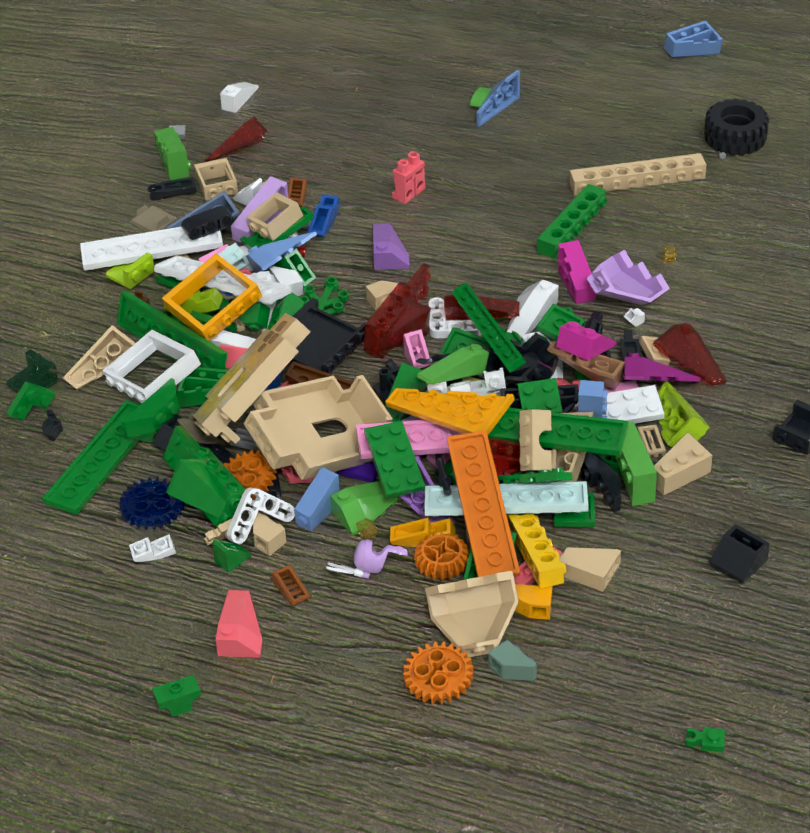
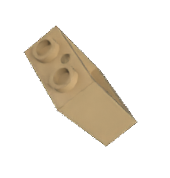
[194,158,238,201]
[246,192,303,241]

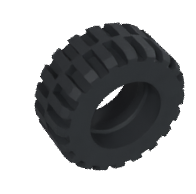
[704,99,769,156]

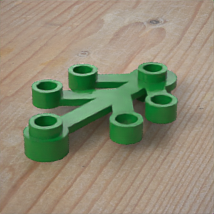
[299,276,349,315]

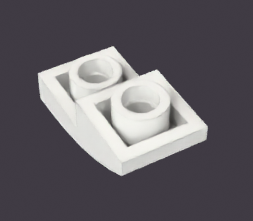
[129,535,176,562]

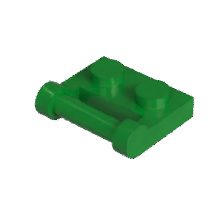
[191,310,237,333]

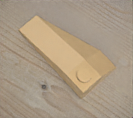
[63,325,135,390]

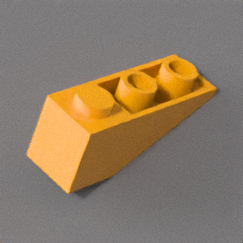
[515,584,552,620]

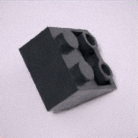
[709,524,770,583]

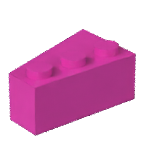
[558,240,596,304]

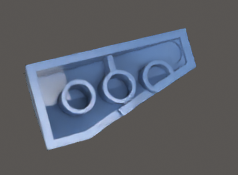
[477,70,520,127]

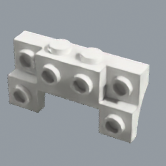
[426,368,506,396]

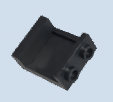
[773,400,810,455]

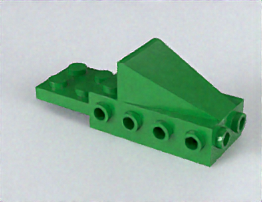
[163,426,246,527]

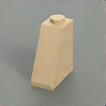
[559,547,621,592]

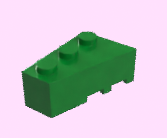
[178,367,228,408]

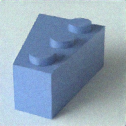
[664,21,723,57]
[578,380,608,418]

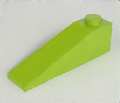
[657,381,710,447]

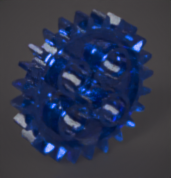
[119,477,185,530]

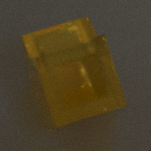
[664,245,676,262]
[356,518,379,540]

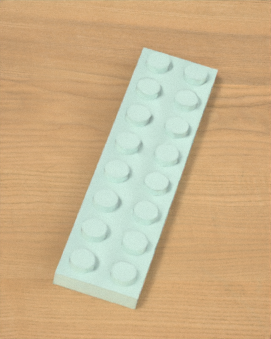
[425,481,588,517]

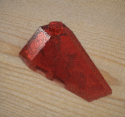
[653,323,727,385]

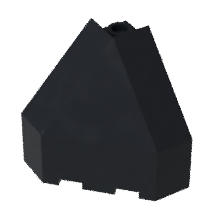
[483,333,558,385]

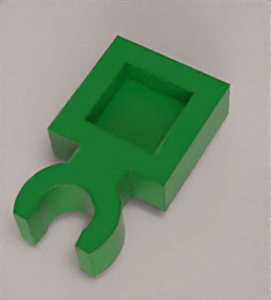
[686,727,725,753]

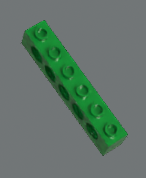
[537,184,607,259]

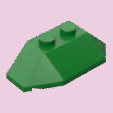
[121,378,180,443]

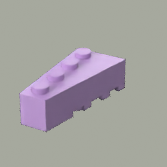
[231,176,288,243]

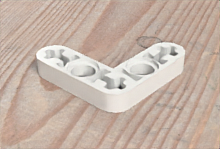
[429,297,481,338]
[227,487,295,544]

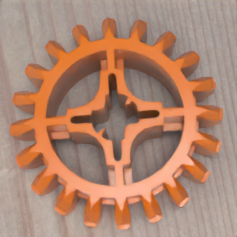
[414,532,470,582]

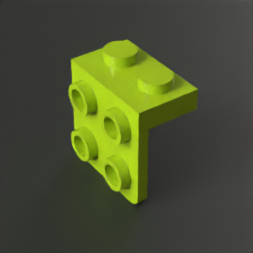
[106,252,155,289]

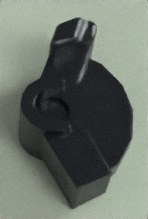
[42,410,63,441]

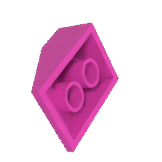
[556,321,617,361]

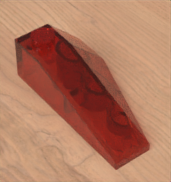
[205,116,267,162]
[444,295,520,320]

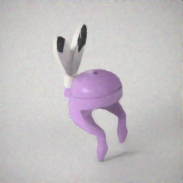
[326,539,408,579]

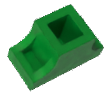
[152,675,201,717]

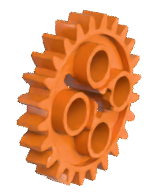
[224,449,277,500]
[403,641,474,705]

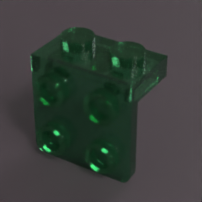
[7,349,58,393]

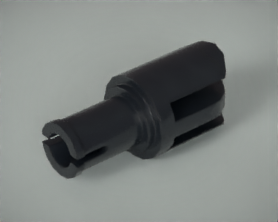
[584,311,603,334]

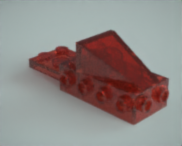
[363,263,431,359]

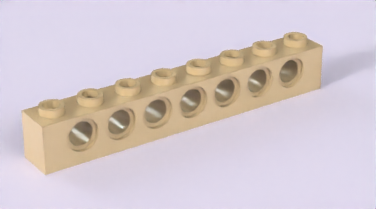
[569,153,706,196]

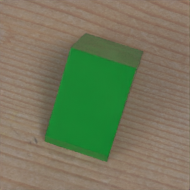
[212,539,252,573]

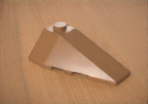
[547,341,625,389]

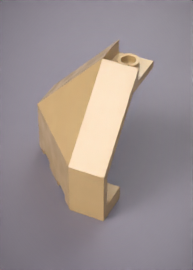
[425,571,519,658]

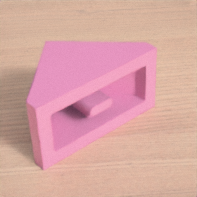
[403,330,432,369]

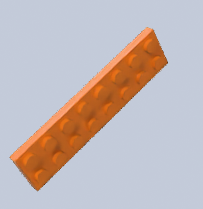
[447,430,520,577]

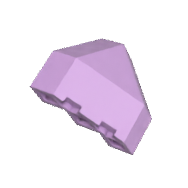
[587,250,670,305]

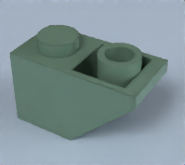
[488,640,537,681]

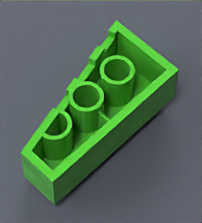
[154,127,191,180]
[614,421,657,506]

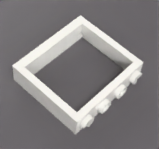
[102,330,201,403]

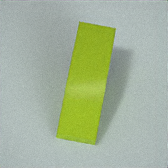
[163,287,223,314]

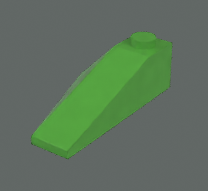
[417,344,489,385]
[330,481,401,536]

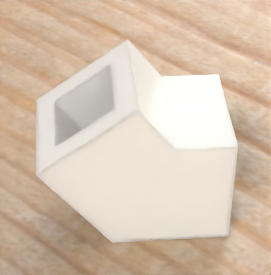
[624,308,645,327]

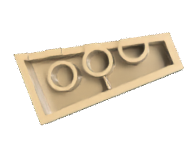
[552,412,594,482]

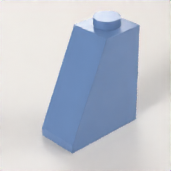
[294,467,340,531]

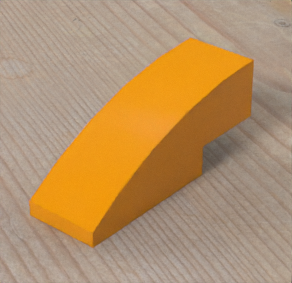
[390,518,456,547]

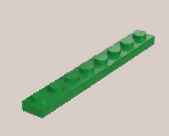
[451,282,526,373]

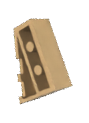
[654,433,712,496]

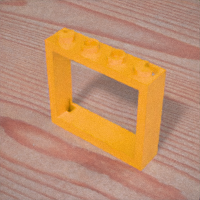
[162,253,262,341]

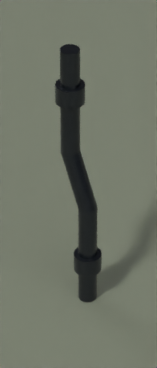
[435,453,452,496]

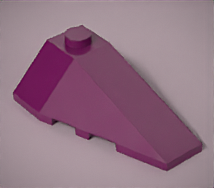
[623,353,700,381]

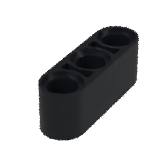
[181,206,234,240]

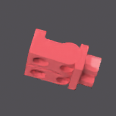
[392,151,425,204]

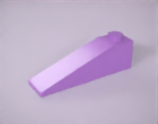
[373,223,410,270]

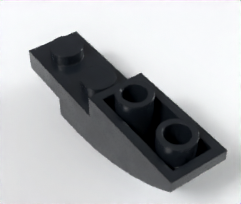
[580,452,622,512]

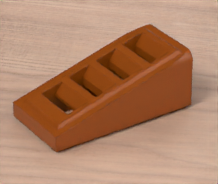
[288,178,308,208]
[271,565,311,607]

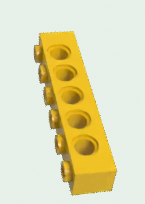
[506,513,567,589]

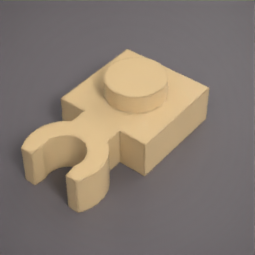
[204,519,239,545]

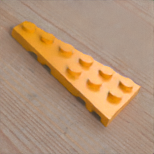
[385,388,515,436]

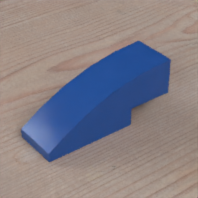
[307,194,341,237]

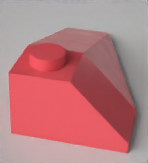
[215,590,263,658]

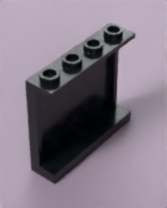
[290,298,367,374]

